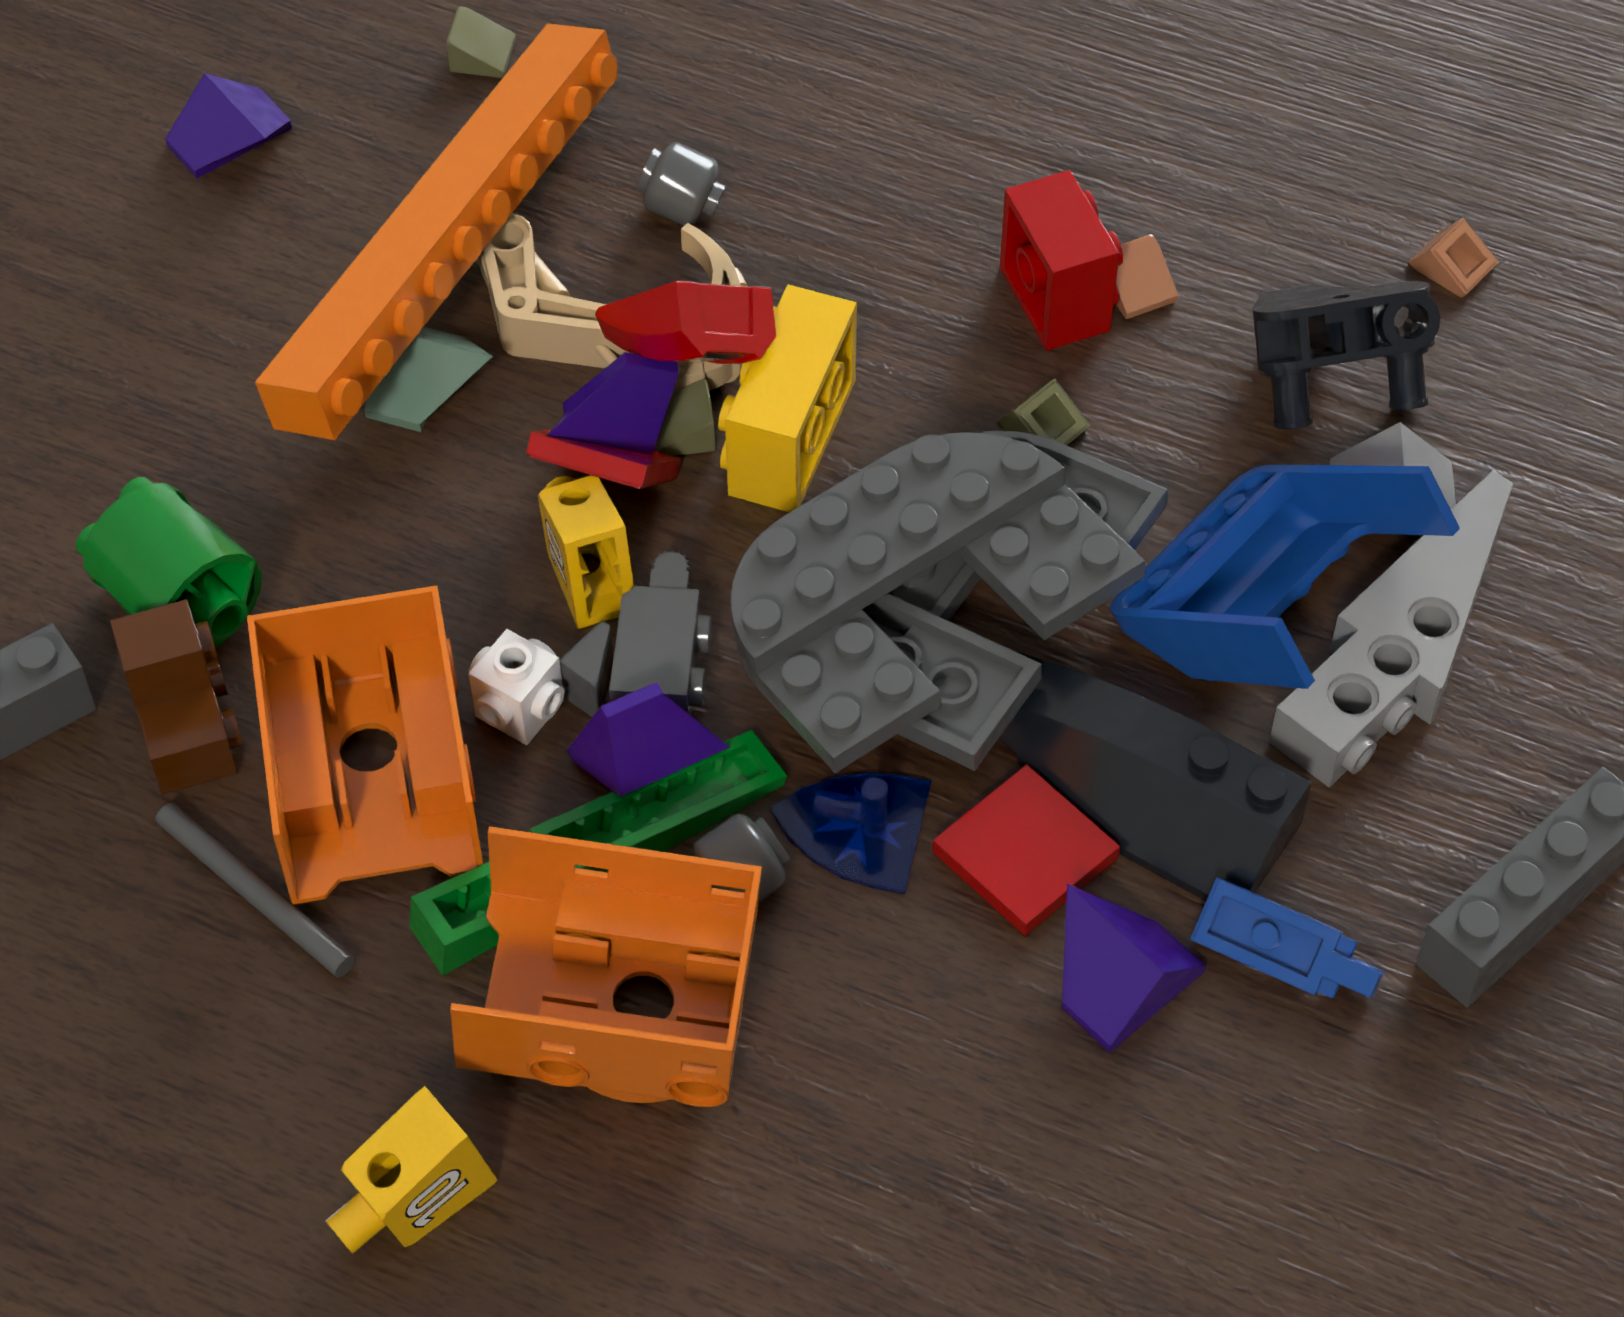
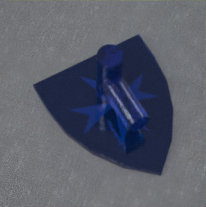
[770,773,931,894]

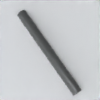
[155,802,355,978]

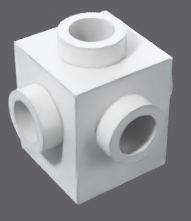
[468,629,564,745]

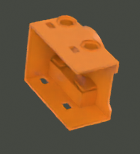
[247,585,483,905]
[450,826,762,1107]

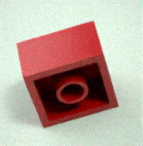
[999,170,1123,351]

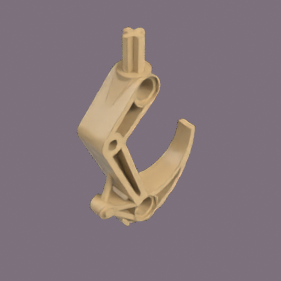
[474,213,748,394]

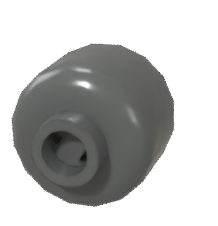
[637,142,726,226]
[692,814,791,903]

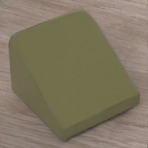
[447,6,516,78]
[997,378,1090,446]
[654,379,715,456]

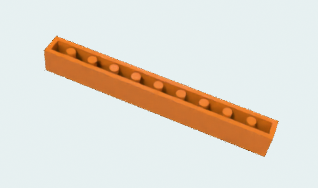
[255,23,618,440]

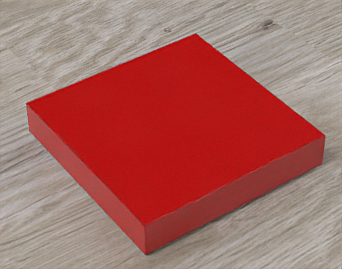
[526,429,682,489]
[932,764,1120,936]

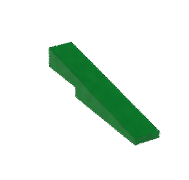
[409,730,787,976]

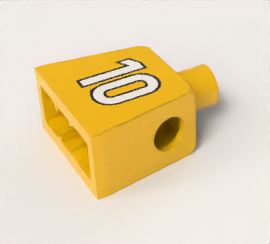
[538,475,634,629]
[325,1086,498,1254]

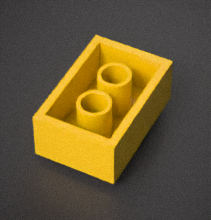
[718,284,857,513]

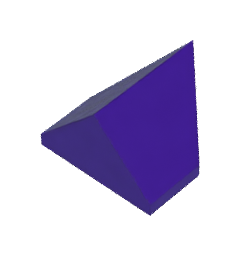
[165,73,292,179]
[547,352,679,453]
[567,682,730,797]
[1061,884,1206,1053]

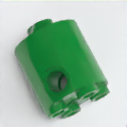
[76,477,262,647]

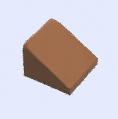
[1408,218,1499,298]
[1116,235,1179,320]

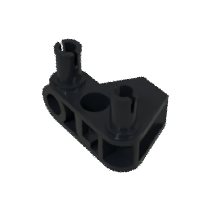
[1252,281,1441,429]

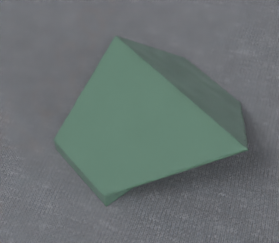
[364,327,493,432]

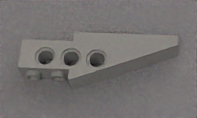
[1269,470,1513,788]

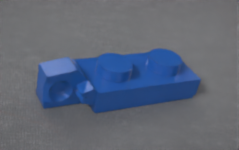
[1190,877,1385,998]

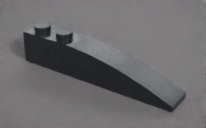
[999,651,1312,901]

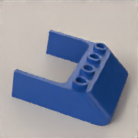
[1110,465,1460,689]

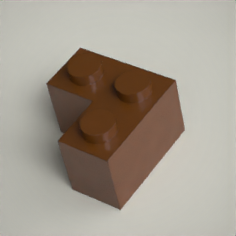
[110,599,243,795]

